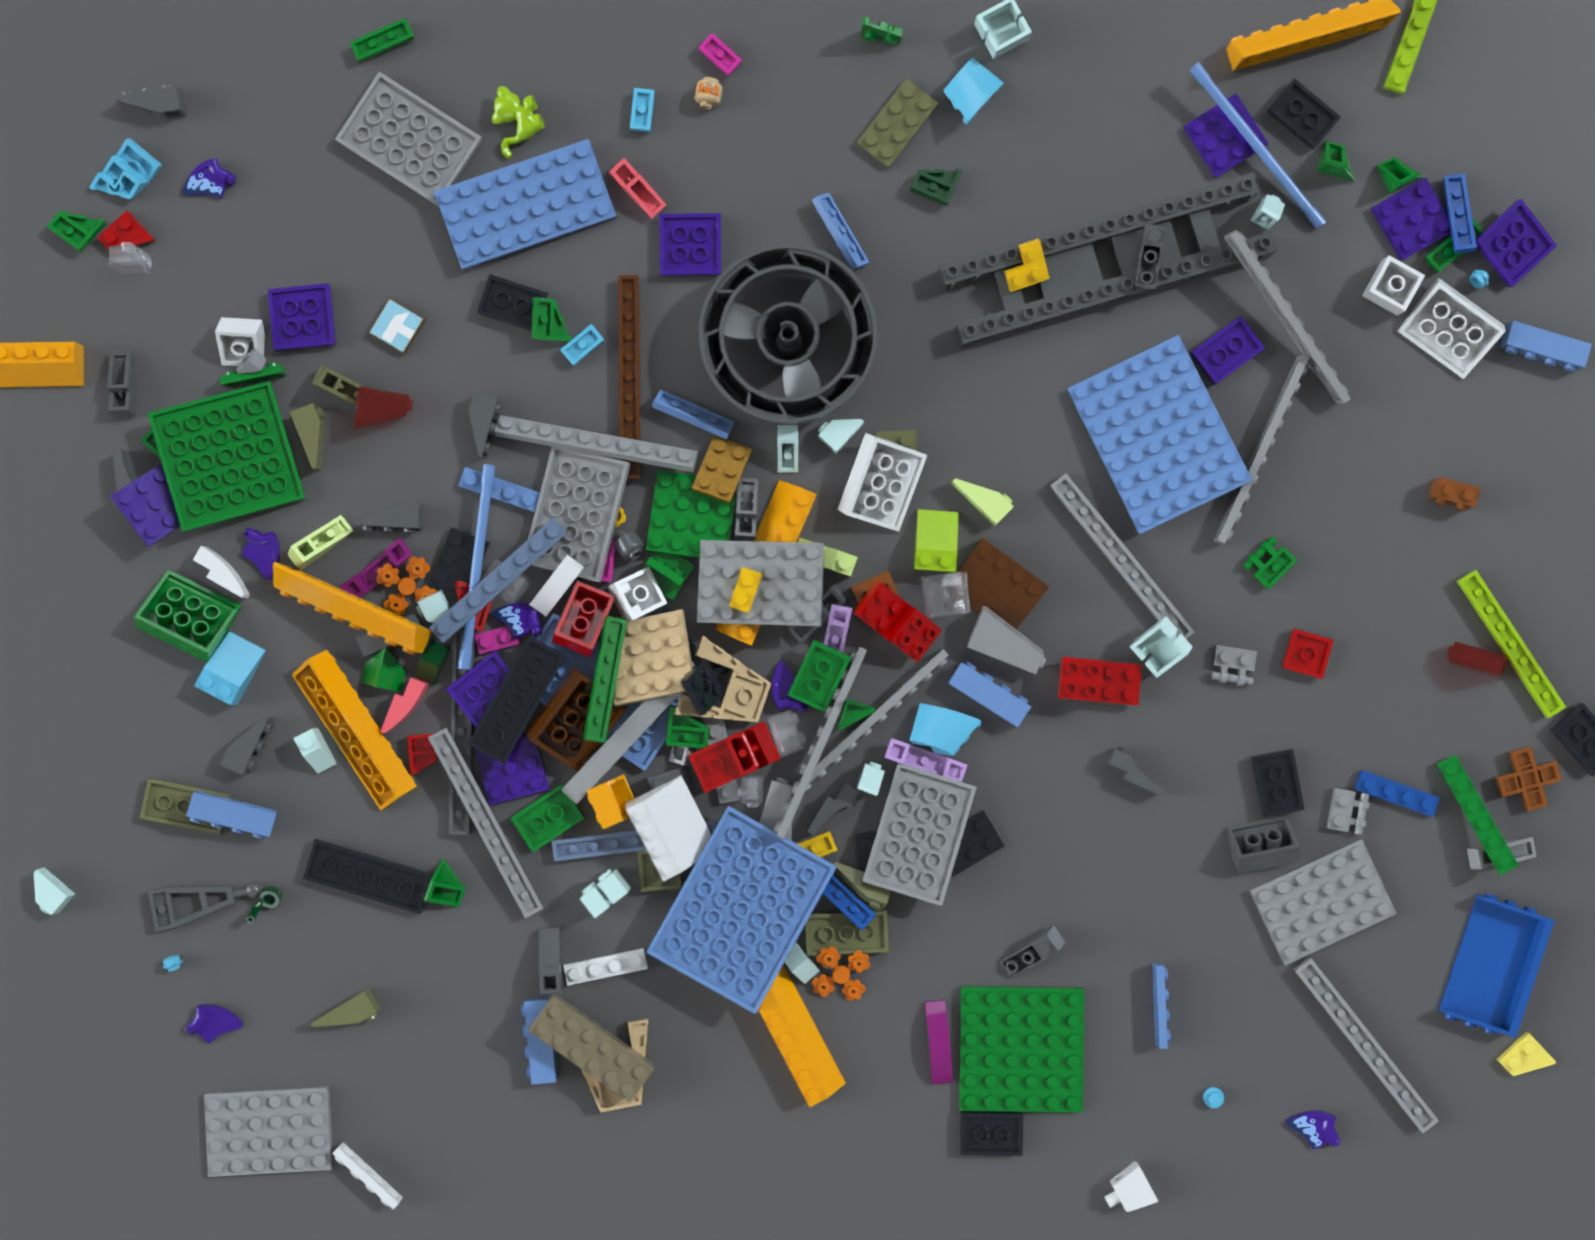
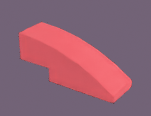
[608,158,666,219]
[380,677,430,734]

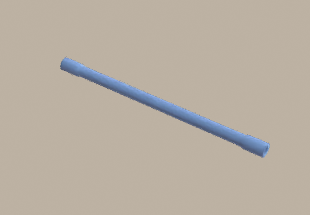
[1189,62,1326,229]
[458,464,495,670]

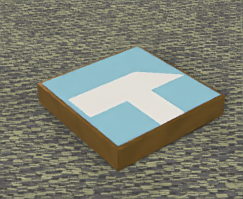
[368,298,425,355]

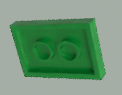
[788,639,851,712]
[510,784,585,852]

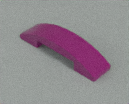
[339,538,413,598]
[925,1000,953,1084]

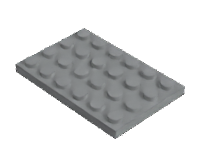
[335,72,483,207]
[528,447,631,583]
[697,540,824,627]
[862,762,977,906]
[1249,838,1397,965]
[204,1086,333,1177]

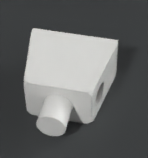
[1104,1161,1158,1212]

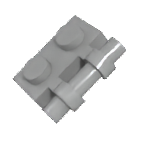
[1211,645,1257,686]
[1326,788,1370,835]

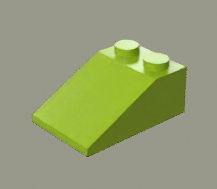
[913,509,958,573]

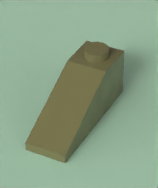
[312,365,380,413]
[290,403,326,471]
[833,862,891,911]
[311,988,381,1027]

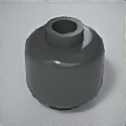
[614,530,644,561]

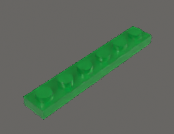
[583,616,627,743]
[1436,755,1519,875]

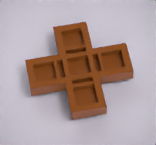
[1495,746,1562,811]

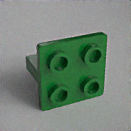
[645,553,694,600]

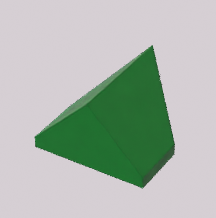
[1317,141,1355,182]
[1377,157,1426,194]
[361,647,406,692]
[838,699,876,730]
[424,858,466,907]

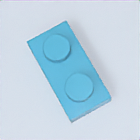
[630,88,655,132]
[560,324,605,366]

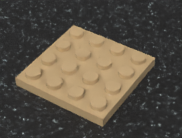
[613,609,692,707]

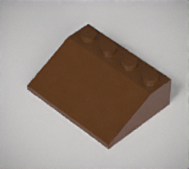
[945,538,1049,629]
[525,667,628,772]

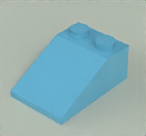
[194,632,267,705]

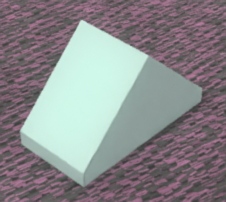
[785,942,820,984]

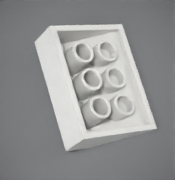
[1398,278,1506,379]
[837,433,927,532]
[626,776,712,881]

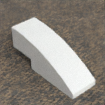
[193,546,250,598]
[529,555,584,616]

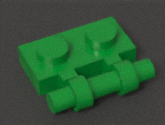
[1243,536,1298,590]

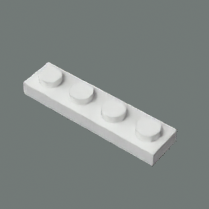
[563,948,648,986]
[332,1142,403,1209]

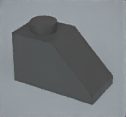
[647,766,694,790]

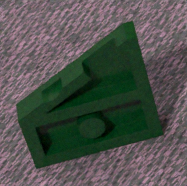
[910,169,962,206]

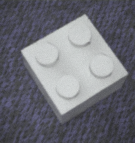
[1362,255,1425,316]

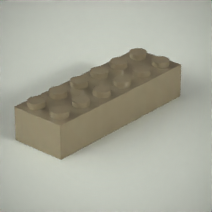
[528,993,655,1103]

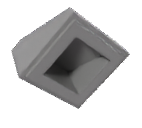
[236,350,266,374]
[668,746,697,766]

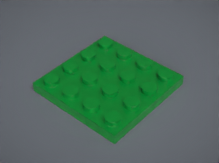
[646,470,738,559]

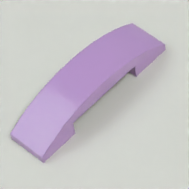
[824,604,852,652]
[884,738,967,782]

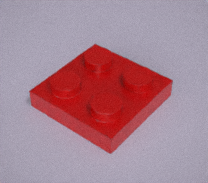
[1281,629,1334,679]

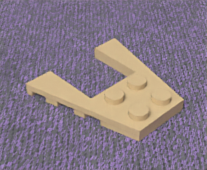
[674,636,771,722]
[582,1018,648,1113]

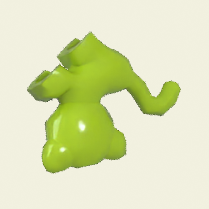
[492,86,545,159]

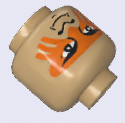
[694,77,723,110]

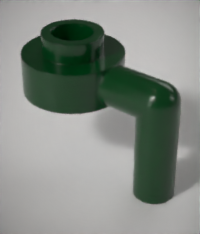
[246,886,282,923]

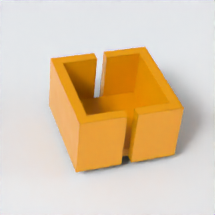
[586,774,635,829]

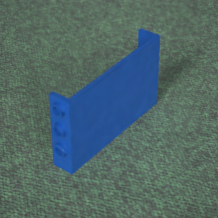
[1438,892,1555,1038]

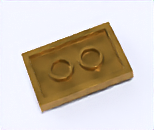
[692,435,752,505]

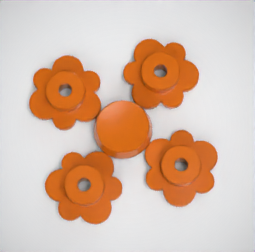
[376,557,437,616]
[812,946,870,1001]

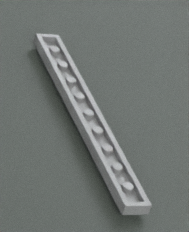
[1224,230,1351,404]
[1213,354,1309,545]
[494,415,698,472]
[1049,473,1195,639]
[774,647,867,840]
[792,649,948,793]
[428,727,544,918]
[1293,957,1439,1133]

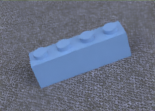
[1499,321,1592,372]
[947,661,1031,727]
[186,790,277,839]
[521,996,559,1085]

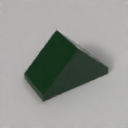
[416,640,450,685]

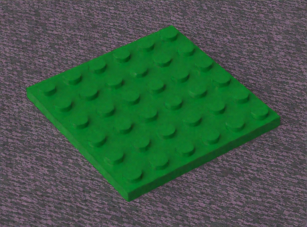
[147,381,306,532]
[959,986,1084,1113]

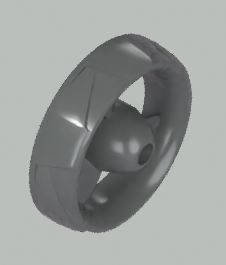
[698,244,878,424]

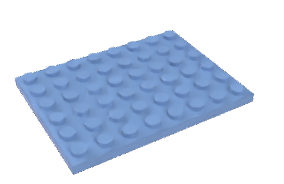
[1067,335,1252,535]
[646,806,837,1014]

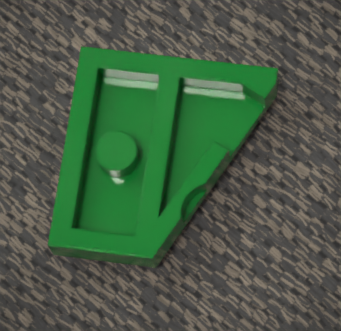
[665,705,709,748]

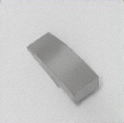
[1467,837,1537,870]

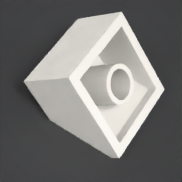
[215,317,265,366]
[607,567,667,622]

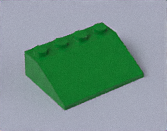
[134,570,241,662]

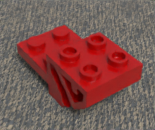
[852,580,942,663]
[1057,657,1142,706]
[688,721,782,793]

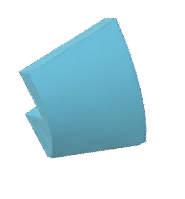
[944,58,1004,125]
[89,138,162,199]
[910,703,981,756]

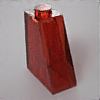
[353,386,413,428]
[1446,641,1507,680]

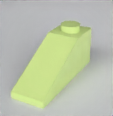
[951,478,1014,526]
[287,515,353,570]
[798,538,858,577]

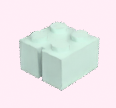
[974,0,1032,60]
[1130,616,1192,678]
[580,868,632,918]

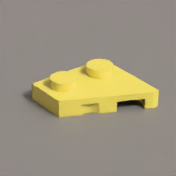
[1496,1032,1556,1076]

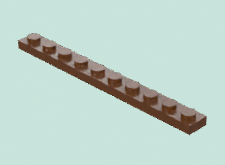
[618,275,641,480]

